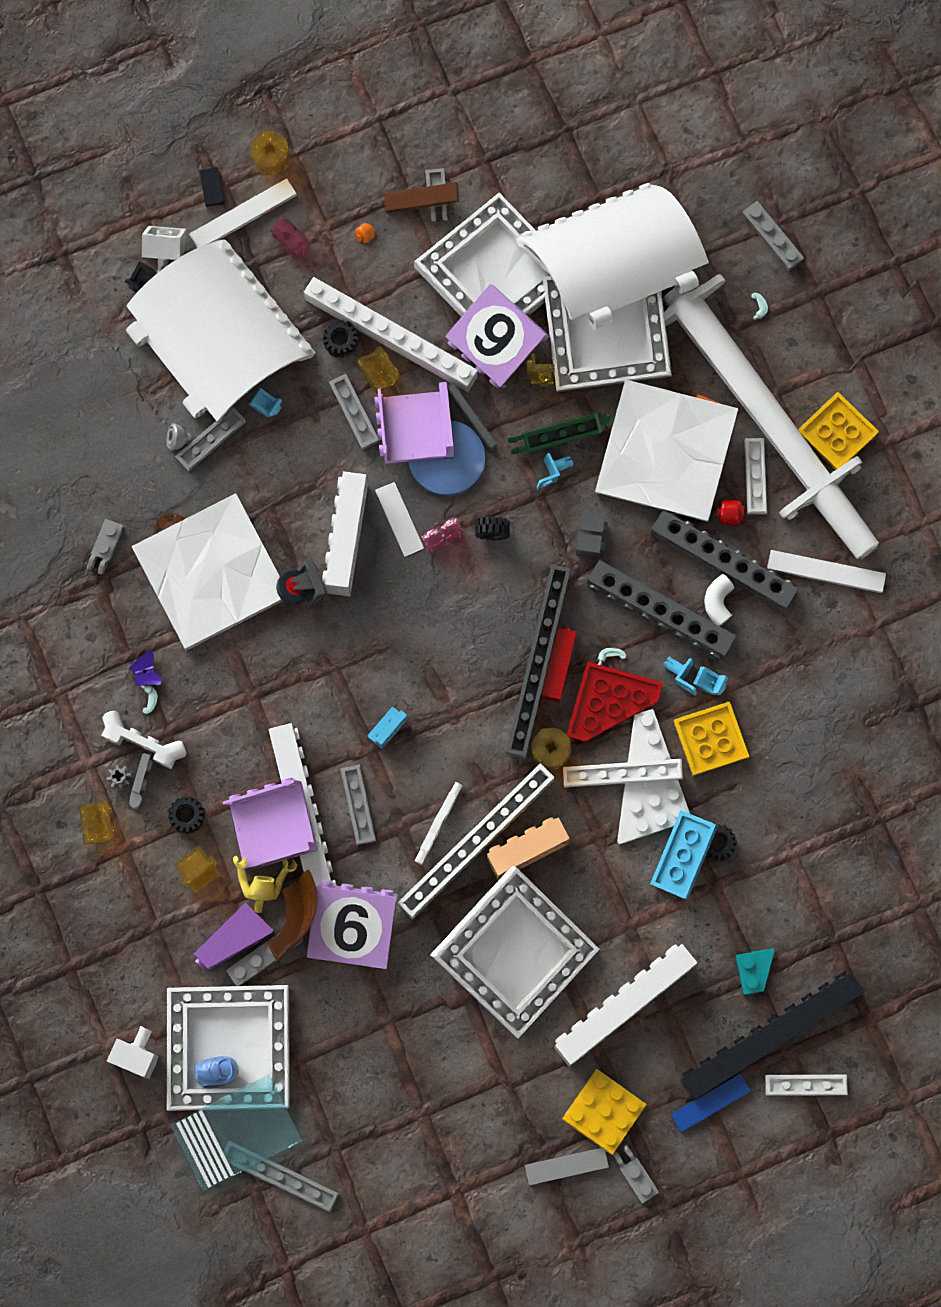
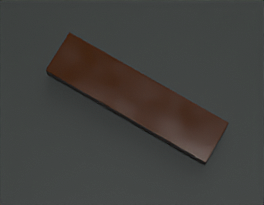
[384,182,459,213]

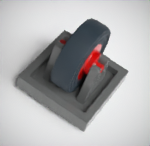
[276,557,325,608]

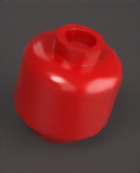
[717,500,745,526]

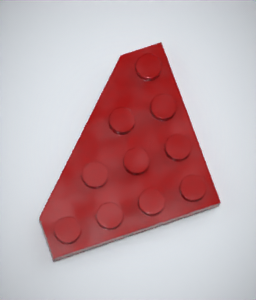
[566,662,663,742]

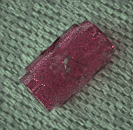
[270,218,310,257]
[420,517,463,552]

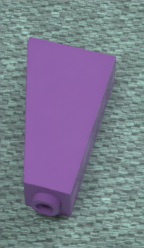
[194,903,275,970]

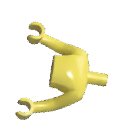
[233,856,297,913]

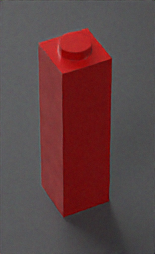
[541,626,577,703]

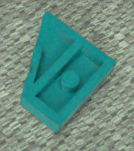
[735,948,774,995]

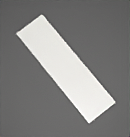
[375,482,424,557]

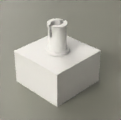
[142,226,186,273]
[107,1026,159,1079]

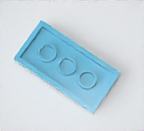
[650,810,718,900]

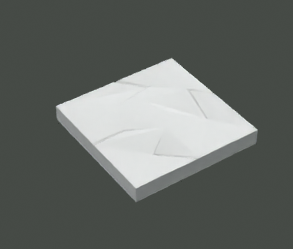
[414,193,551,317]
[543,276,672,392]
[595,379,738,522]
[132,493,282,651]
[431,866,599,1039]
[167,985,290,1111]

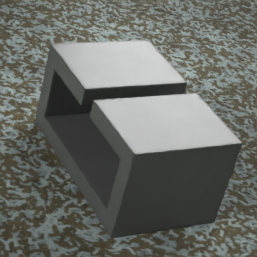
[576,512,608,558]

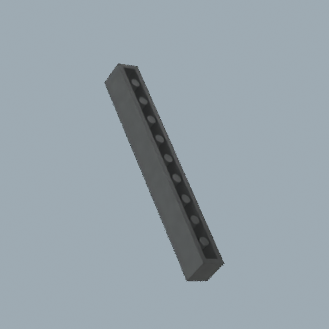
[506,564,571,760]

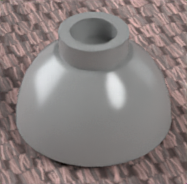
[166,424,191,450]

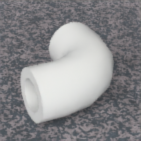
[704,574,734,627]

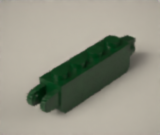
[508,412,614,454]

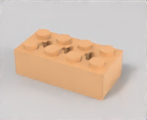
[487,817,570,880]

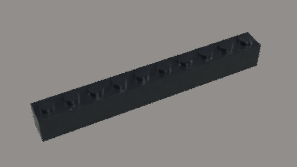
[680,971,865,1101]

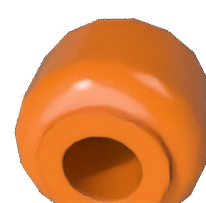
[355,223,376,244]

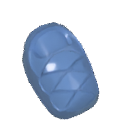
[195,1056,238,1087]

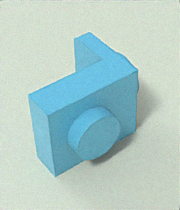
[248,388,282,417]
[693,667,728,695]

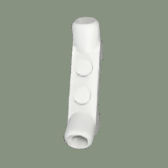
[101,711,187,769]

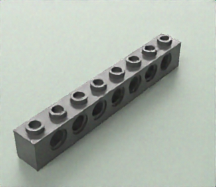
[650,510,798,613]
[587,560,736,660]

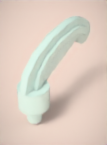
[751,293,768,320]
[597,648,626,665]
[141,685,158,714]

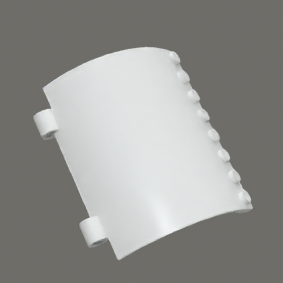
[516,183,709,330]
[126,239,315,421]

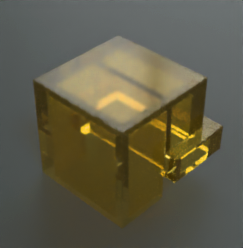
[173,845,221,894]

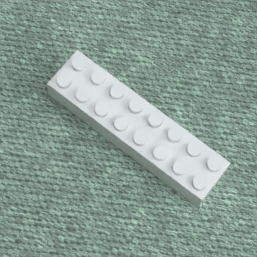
[554,944,697,1067]

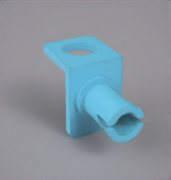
[536,453,573,489]
[663,656,697,696]

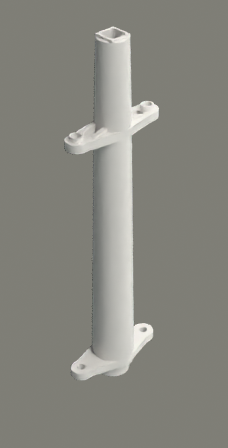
[662,274,879,560]

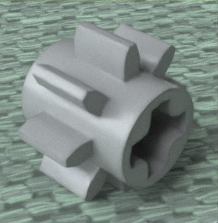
[106,765,132,790]

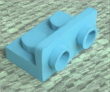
[368,707,408,749]

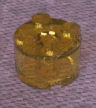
[251,130,290,175]
[531,728,571,771]

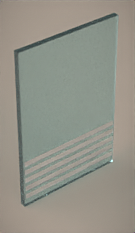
[170,1074,302,1191]

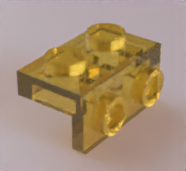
[356,346,400,393]
[527,354,555,386]
[79,800,114,845]

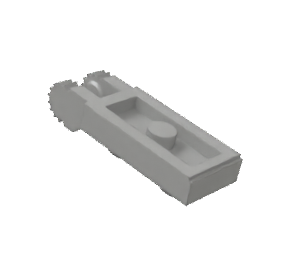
[425,168,448,221]
[87,519,124,574]
[129,753,153,810]
[612,1144,659,1204]

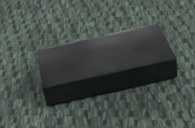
[199,167,224,207]

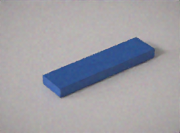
[671,1074,751,1132]

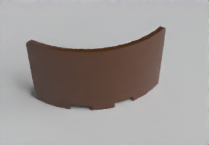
[267,869,317,961]

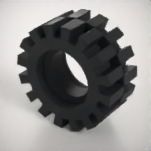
[323,320,358,358]
[475,517,510,541]
[168,796,205,834]
[706,824,737,862]

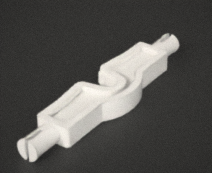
[414,782,462,865]

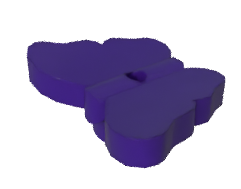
[130,651,162,686]

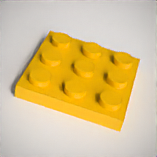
[798,392,879,470]
[673,701,749,776]
[562,1069,647,1155]

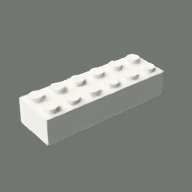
[322,471,368,596]

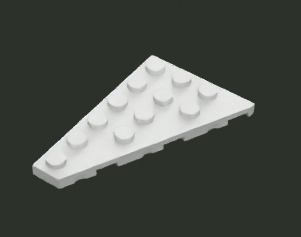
[617,709,690,845]

